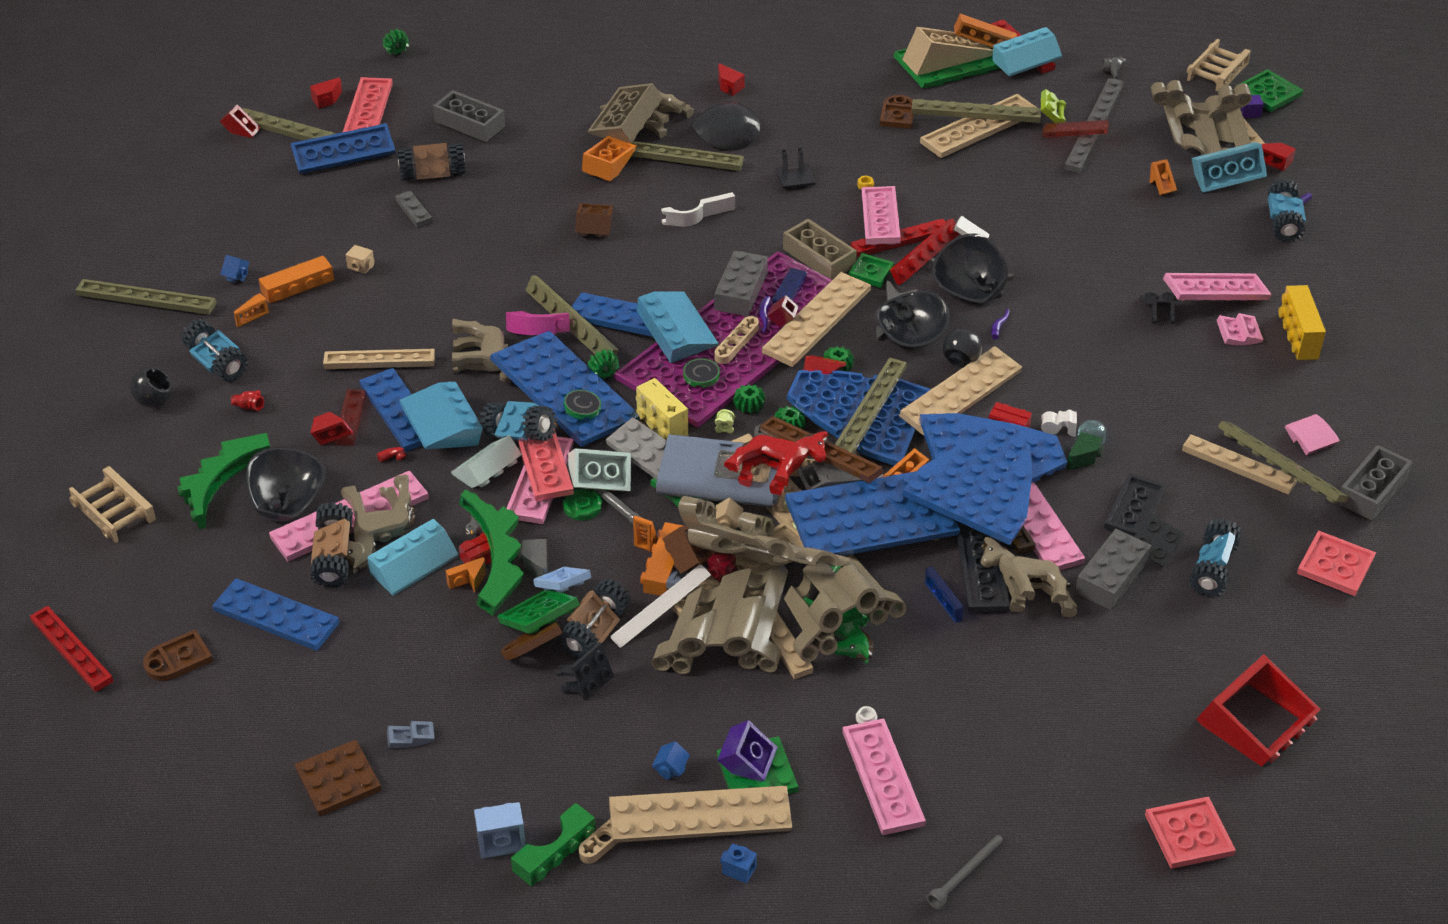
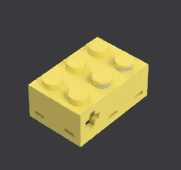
[636,378,688,440]

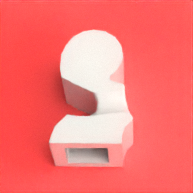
[1041,410,1077,437]

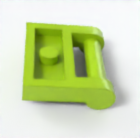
[1041,89,1066,126]

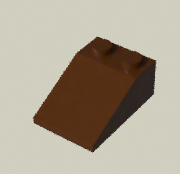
[575,203,613,237]
[662,526,715,574]

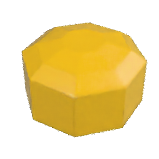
[857,176,874,190]

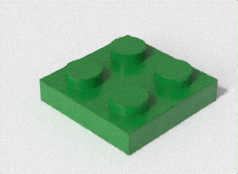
[848,253,894,288]

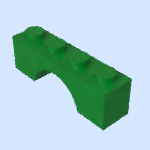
[511,803,596,887]

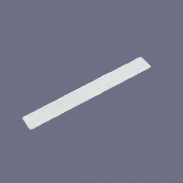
[610,565,711,648]

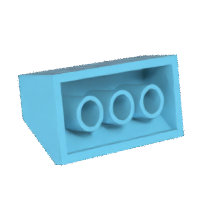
[993,27,1062,77]
[1192,142,1267,192]
[367,519,459,596]

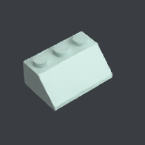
[451,435,521,488]
[568,449,631,492]

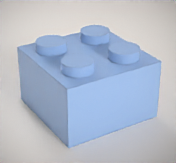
[474,802,526,859]

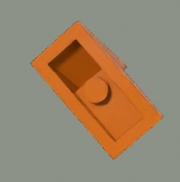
[1150,159,1177,195]
[445,557,486,592]

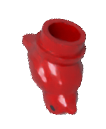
[231,390,265,411]

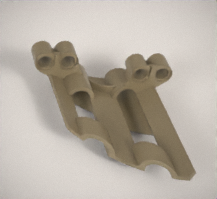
[1151,80,1252,156]
[678,496,850,566]
[784,554,907,662]
[652,565,788,674]

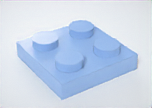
[533,567,591,592]

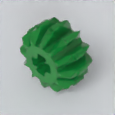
[382,28,409,56]
[824,346,854,372]
[587,348,620,380]
[734,383,765,414]
[774,405,806,429]

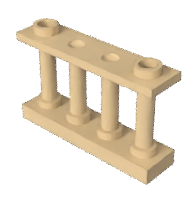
[1187,39,1251,91]
[69,466,156,543]

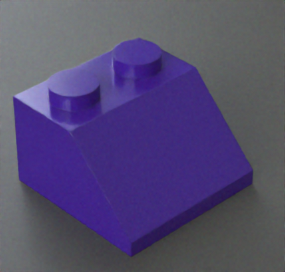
[717,720,778,782]

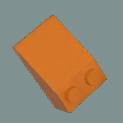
[582,136,636,181]

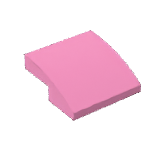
[1217,313,1263,345]
[1285,414,1340,455]

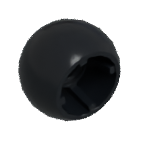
[943,328,982,367]
[130,367,172,408]

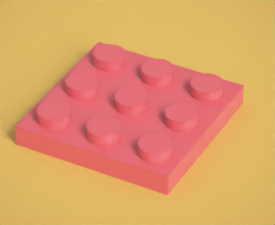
[1297,531,1376,596]
[1145,797,1236,869]

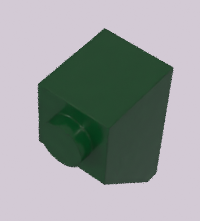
[1067,432,1104,470]

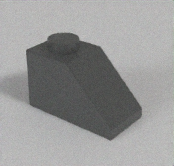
[519,539,548,577]

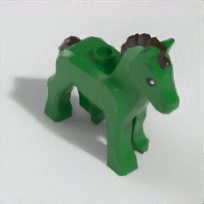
[803,565,874,665]

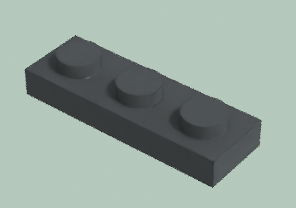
[395,191,433,228]

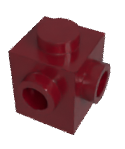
[767,295,798,327]
[708,551,737,583]

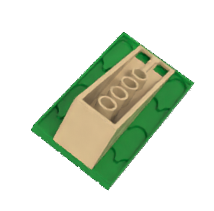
[893,27,1001,88]

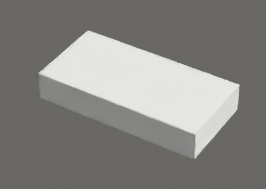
[954,216,990,237]

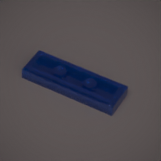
[772,268,807,304]
[924,566,964,623]

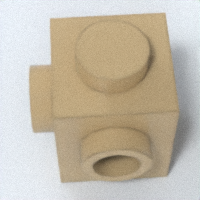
[345,245,375,274]
[715,498,743,529]

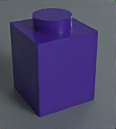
[1241,95,1263,118]

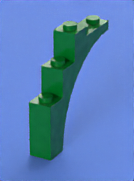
[177,433,270,529]
[459,489,524,616]

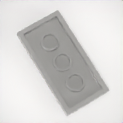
[606,417,667,479]

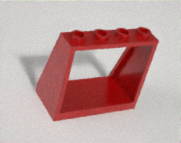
[1196,654,1321,767]

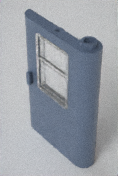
[656,434,778,508]

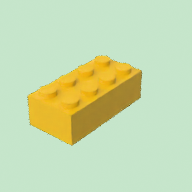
[1279,285,1326,360]

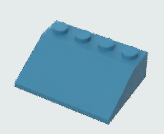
[637,292,719,363]
[399,382,483,449]

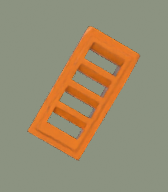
[234,293,269,327]
[633,516,657,552]

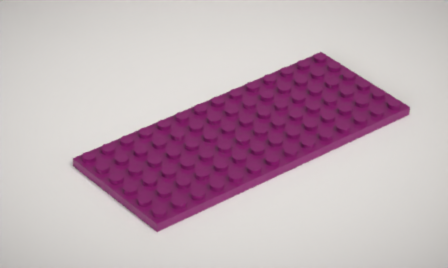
[614,251,832,428]

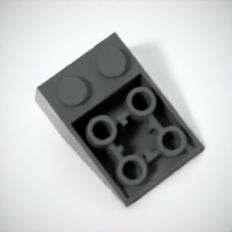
[797,462,863,490]

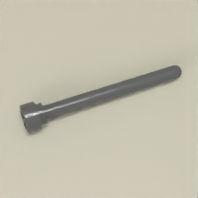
[926,835,1003,909]

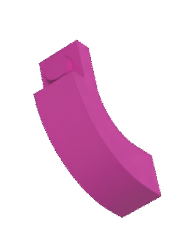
[506,311,570,335]

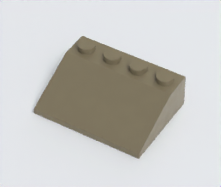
[588,83,663,143]

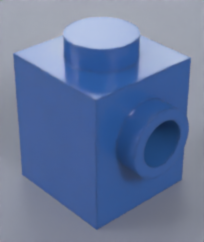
[220,255,250,283]
[652,741,690,780]
[720,843,757,884]

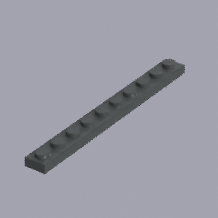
[1064,78,1124,173]

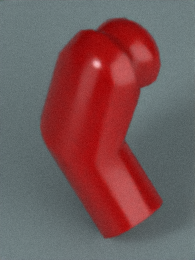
[377,447,406,462]

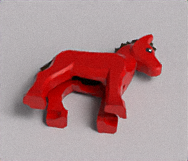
[724,431,828,496]

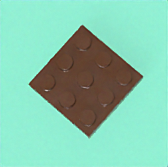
[294,739,382,817]

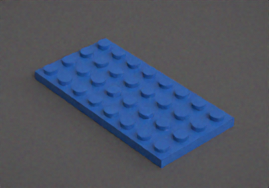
[490,331,640,447]
[785,471,960,556]

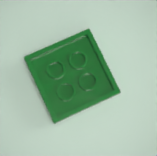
[1236,69,1304,112]
[497,590,580,634]
[716,736,798,794]

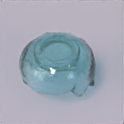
[1078,420,1107,445]

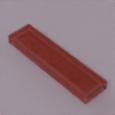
[1042,120,1109,137]
[335,389,366,446]

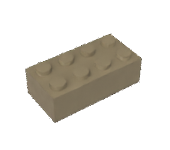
[783,219,857,280]

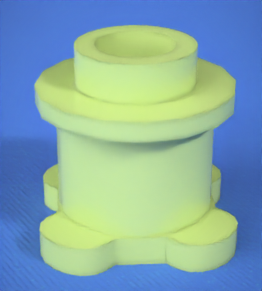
[715,409,735,433]

